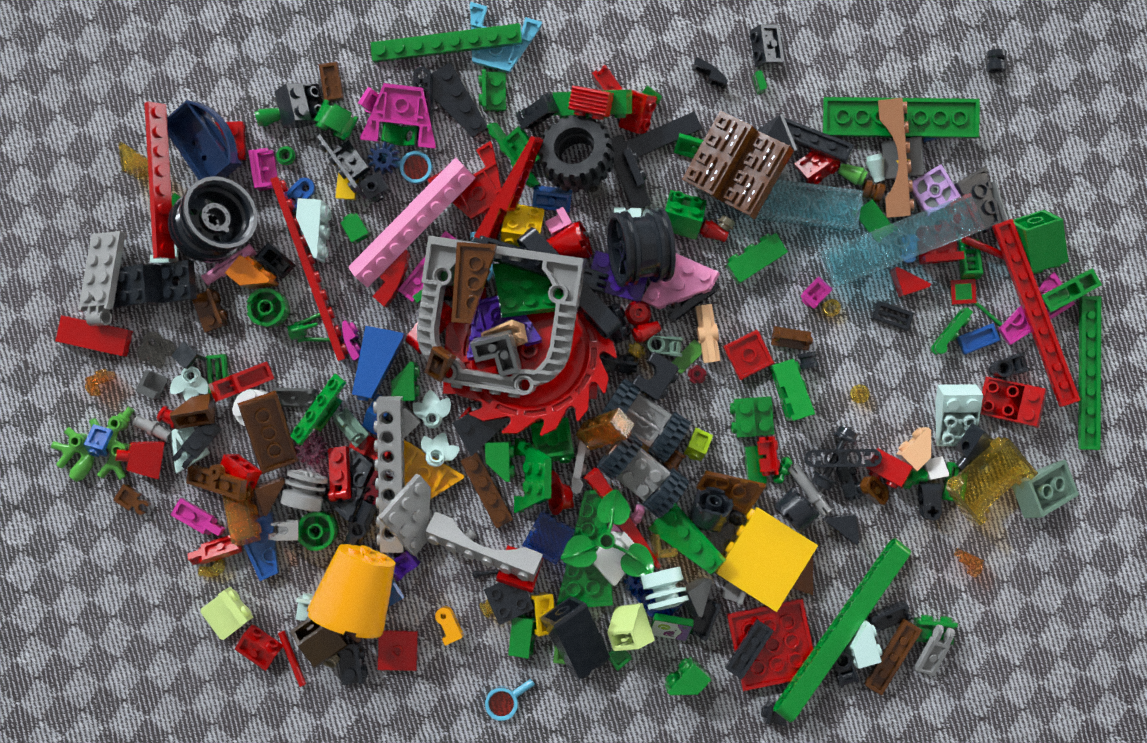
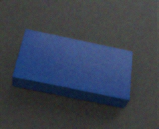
[957,323,1001,355]

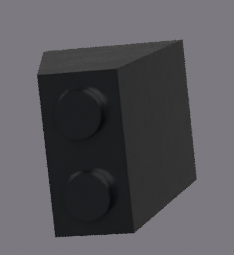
[540,596,610,680]

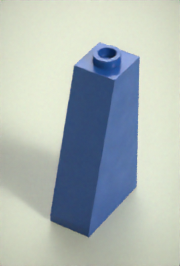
[352,326,406,401]

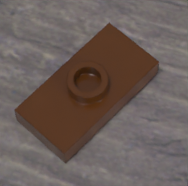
[318,61,344,103]

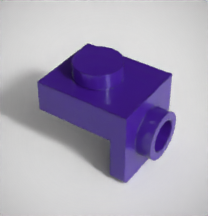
[393,550,421,582]

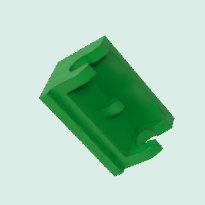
[508,615,536,659]

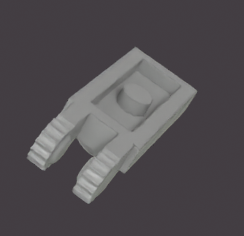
[571,440,591,494]
[914,625,955,676]

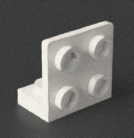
[593,531,634,586]

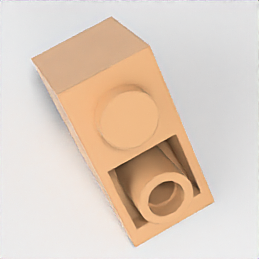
[896,427,931,471]

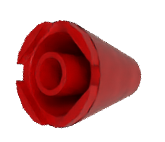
[546,221,593,259]

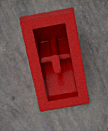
[890,266,931,297]

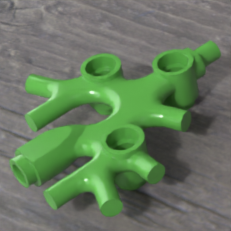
[51,406,135,482]

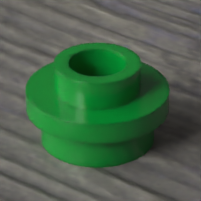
[276,146,296,166]

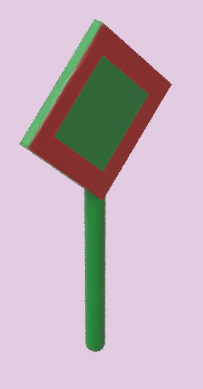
[950,279,1002,326]

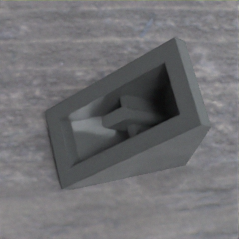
[680,577,713,618]

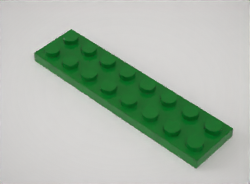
[822,97,980,139]

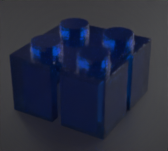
[522,510,575,565]

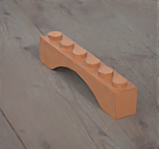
[878,98,914,218]

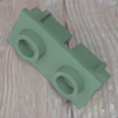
[333,407,369,448]

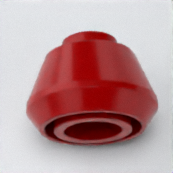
[625,301,651,326]

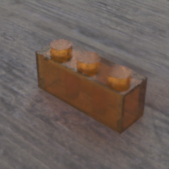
[575,408,635,450]
[222,485,262,547]

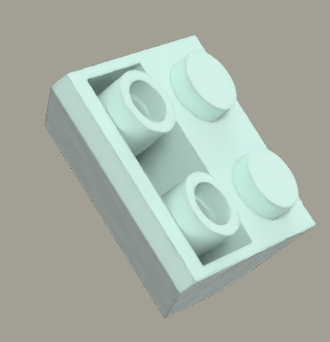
[846,620,882,668]

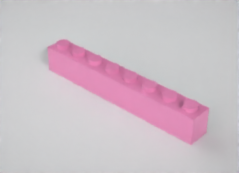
[348,158,475,288]

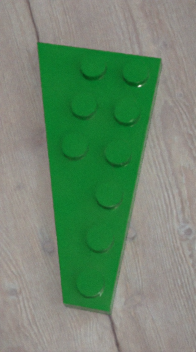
[556,490,613,607]

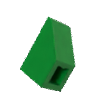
[391,362,420,401]

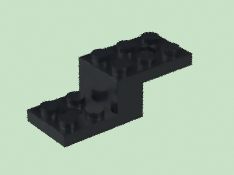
[113,260,197,309]

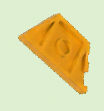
[404,439,465,499]

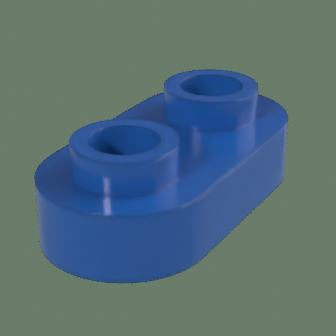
[286,178,316,211]

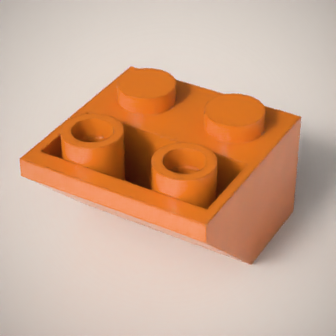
[225,255,279,289]

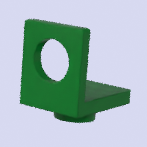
[381,122,418,147]

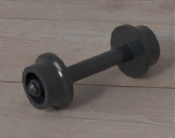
[811,426,858,491]

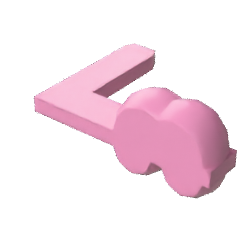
[607,504,645,532]

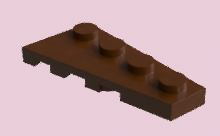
[451,242,497,323]

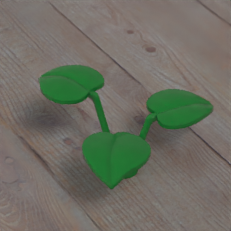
[561,489,654,577]

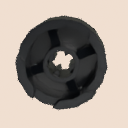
[690,487,733,533]
[774,487,820,533]

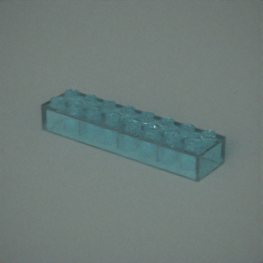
[819,193,985,288]

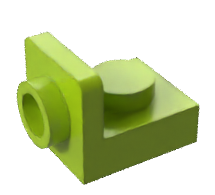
[684,428,713,461]

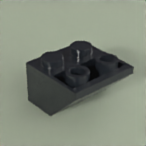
[274,83,323,128]

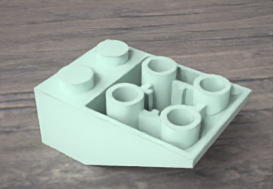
[296,198,331,263]
[935,384,983,446]

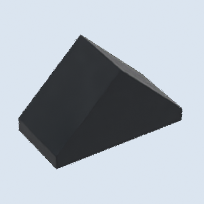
[255,242,296,279]
[822,513,859,545]

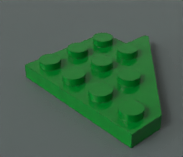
[492,263,564,317]

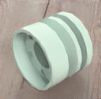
[641,567,689,610]

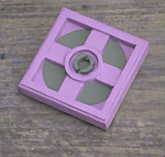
[911,165,961,217]

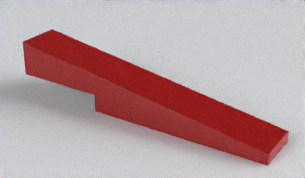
[474,136,544,240]
[583,467,661,569]

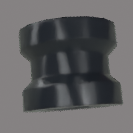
[797,351,819,369]

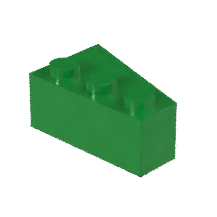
[769,359,815,421]

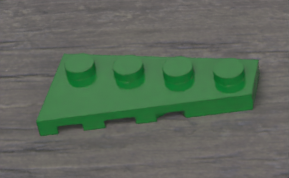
[648,503,726,574]

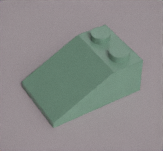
[1011,459,1079,518]

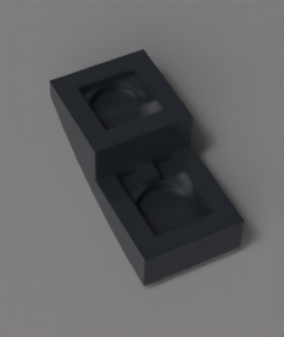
[692,57,728,89]

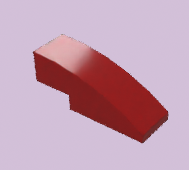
[372,249,410,308]
[208,361,274,402]

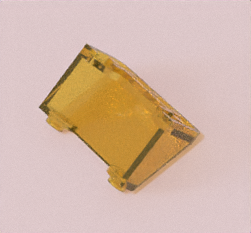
[946,437,1038,526]

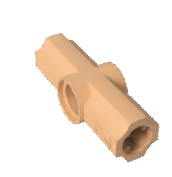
[695,304,720,363]

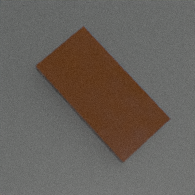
[237,391,299,474]

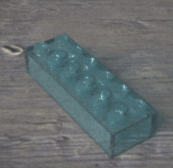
[740,179,863,232]

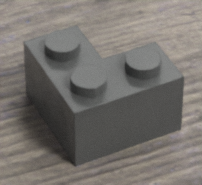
[470,329,522,377]

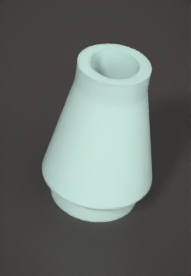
[865,153,885,183]

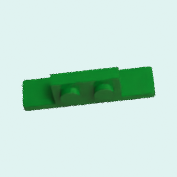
[487,123,540,188]
[290,373,346,445]

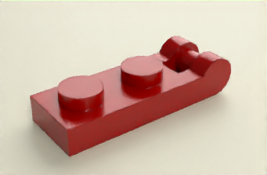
[328,446,351,502]

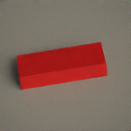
[55,315,133,357]

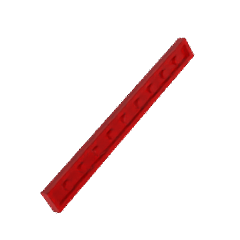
[270,176,349,361]
[992,218,1080,407]

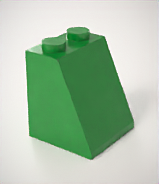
[1013,210,1069,274]

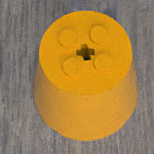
[307,544,396,638]

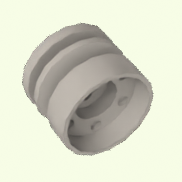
[280,469,328,512]

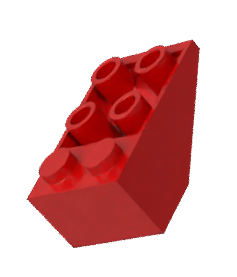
[980,376,1048,429]

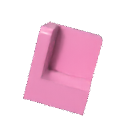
[545,207,572,236]

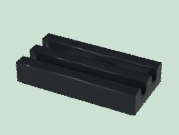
[871,301,914,331]

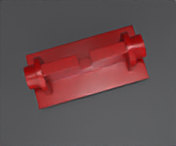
[757,436,780,476]

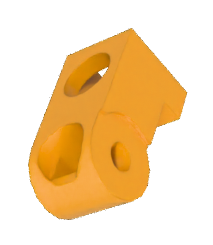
[435,606,464,646]

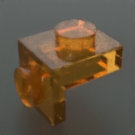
[85,369,116,397]

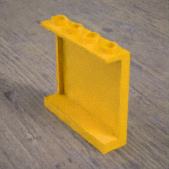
[716,507,818,612]

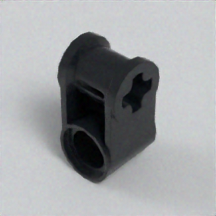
[989,352,1030,378]
[918,483,942,521]
[833,650,860,688]

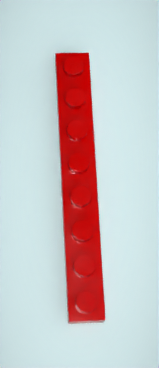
[144,101,175,259]

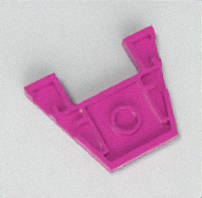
[360,83,436,149]

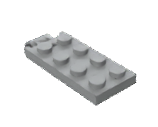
[78,231,126,326]

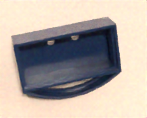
[167,100,242,180]

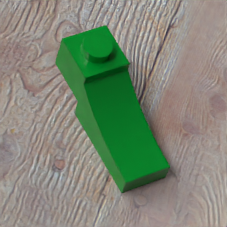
[1041,268,1102,313]

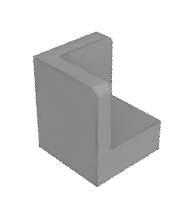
[722,580,746,605]

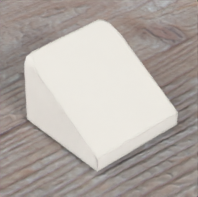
[924,456,949,479]

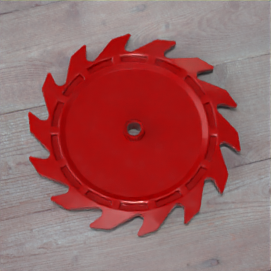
[445,287,617,436]

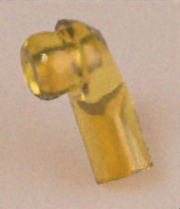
[198,559,226,578]

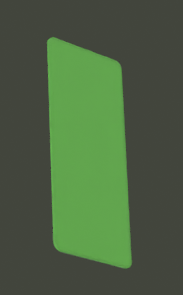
[672,340,702,374]

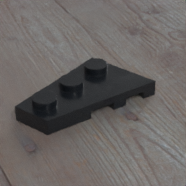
[323,453,375,522]

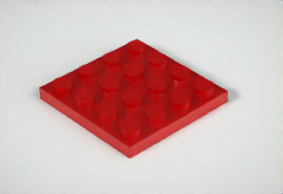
[726,598,813,691]

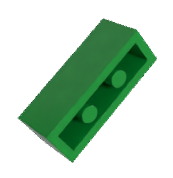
[725,233,788,285]

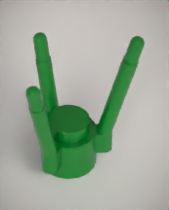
[288,313,330,343]

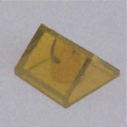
[118,141,149,179]

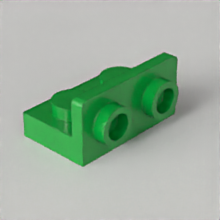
[478,69,506,112]
[914,615,958,645]

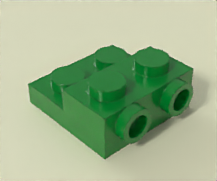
[730,396,774,437]
[531,417,575,464]

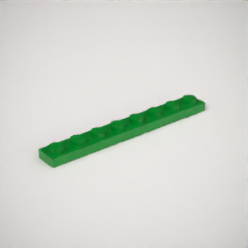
[370,23,523,63]
[1078,296,1101,450]

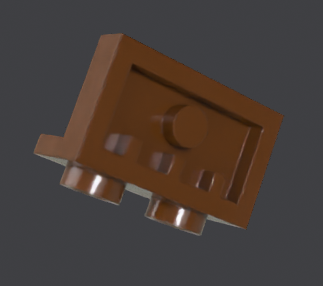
[192,288,228,333]

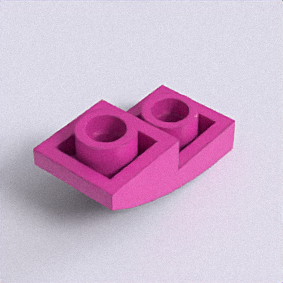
[342,320,361,361]

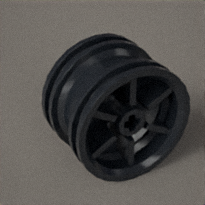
[168,176,258,263]
[607,207,676,287]

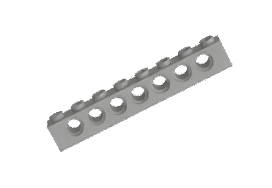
[373,396,405,553]

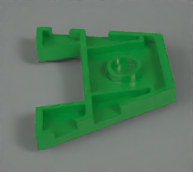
[514,438,552,513]

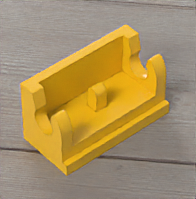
[531,592,554,636]

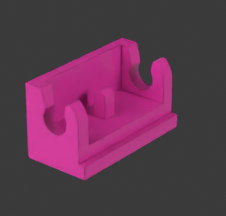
[248,148,278,191]

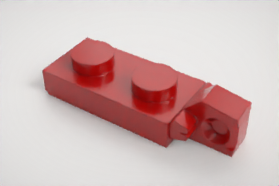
[188,533,242,565]

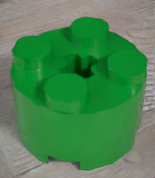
[314,99,359,141]
[247,288,290,328]
[297,510,339,551]

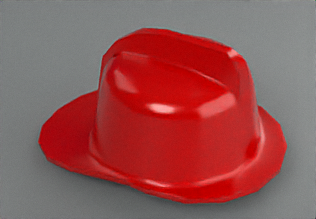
[547,470,574,515]

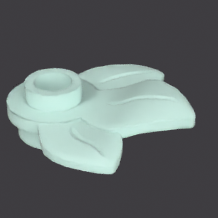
[170,366,209,401]
[413,390,451,428]
[421,433,459,467]

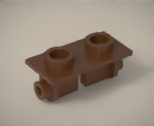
[771,326,813,351]

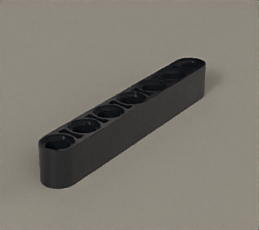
[517,227,622,339]

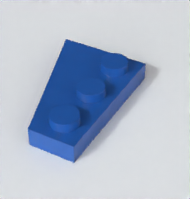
[236,512,279,581]

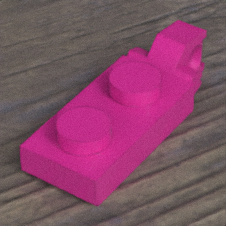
[171,498,226,536]

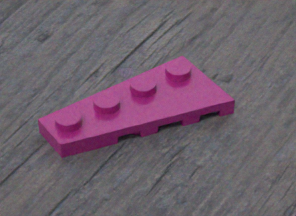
[998,272,1075,345]

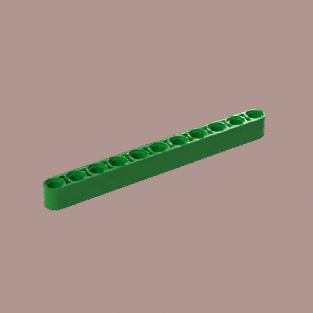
[773,538,911,723]

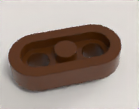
[860,476,889,505]

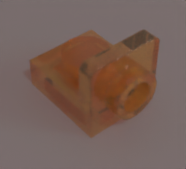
[954,548,984,578]

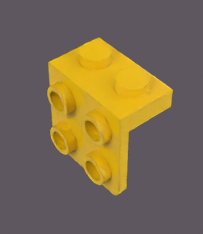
[501,204,545,247]

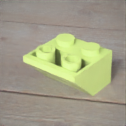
[607,603,655,651]

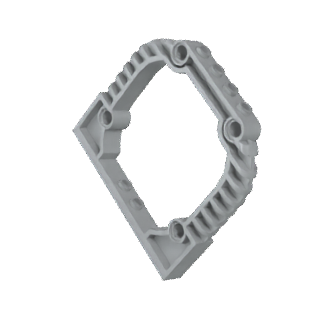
[417,236,586,398]

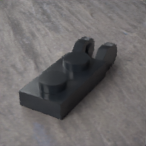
[172,423,222,469]

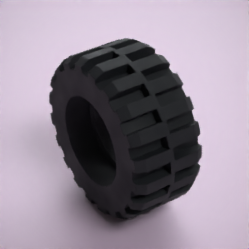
[538,115,615,192]

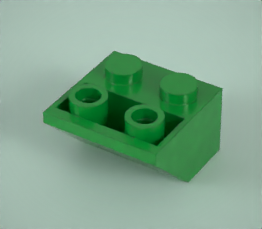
[665,190,707,240]
[485,441,515,482]
[665,656,711,696]

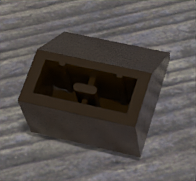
[290,618,348,668]

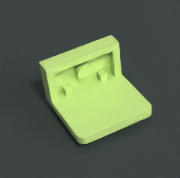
[200,587,253,640]

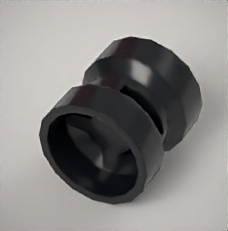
[986,49,1007,73]

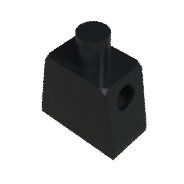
[955,423,1003,472]

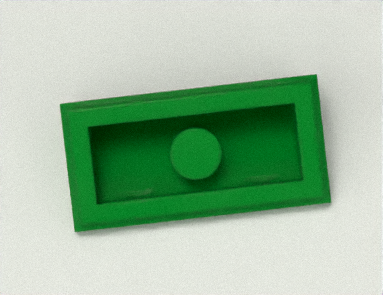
[854,200,895,243]
[744,445,767,483]

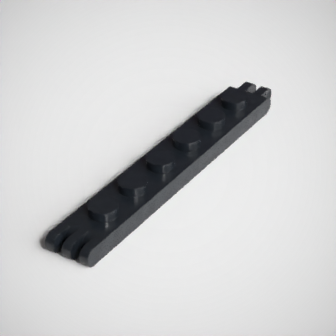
[470,236,609,294]

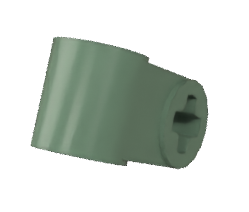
[646,336,684,357]

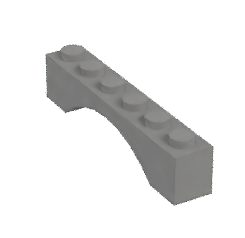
[425,512,543,582]

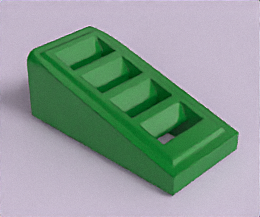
[959,239,984,280]

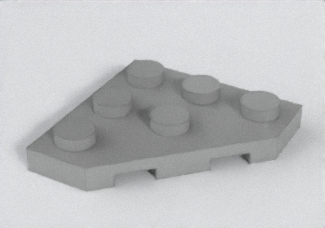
[378,474,431,556]

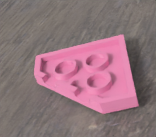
[642,253,720,309]

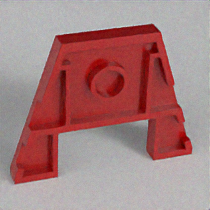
[427,141,502,220]

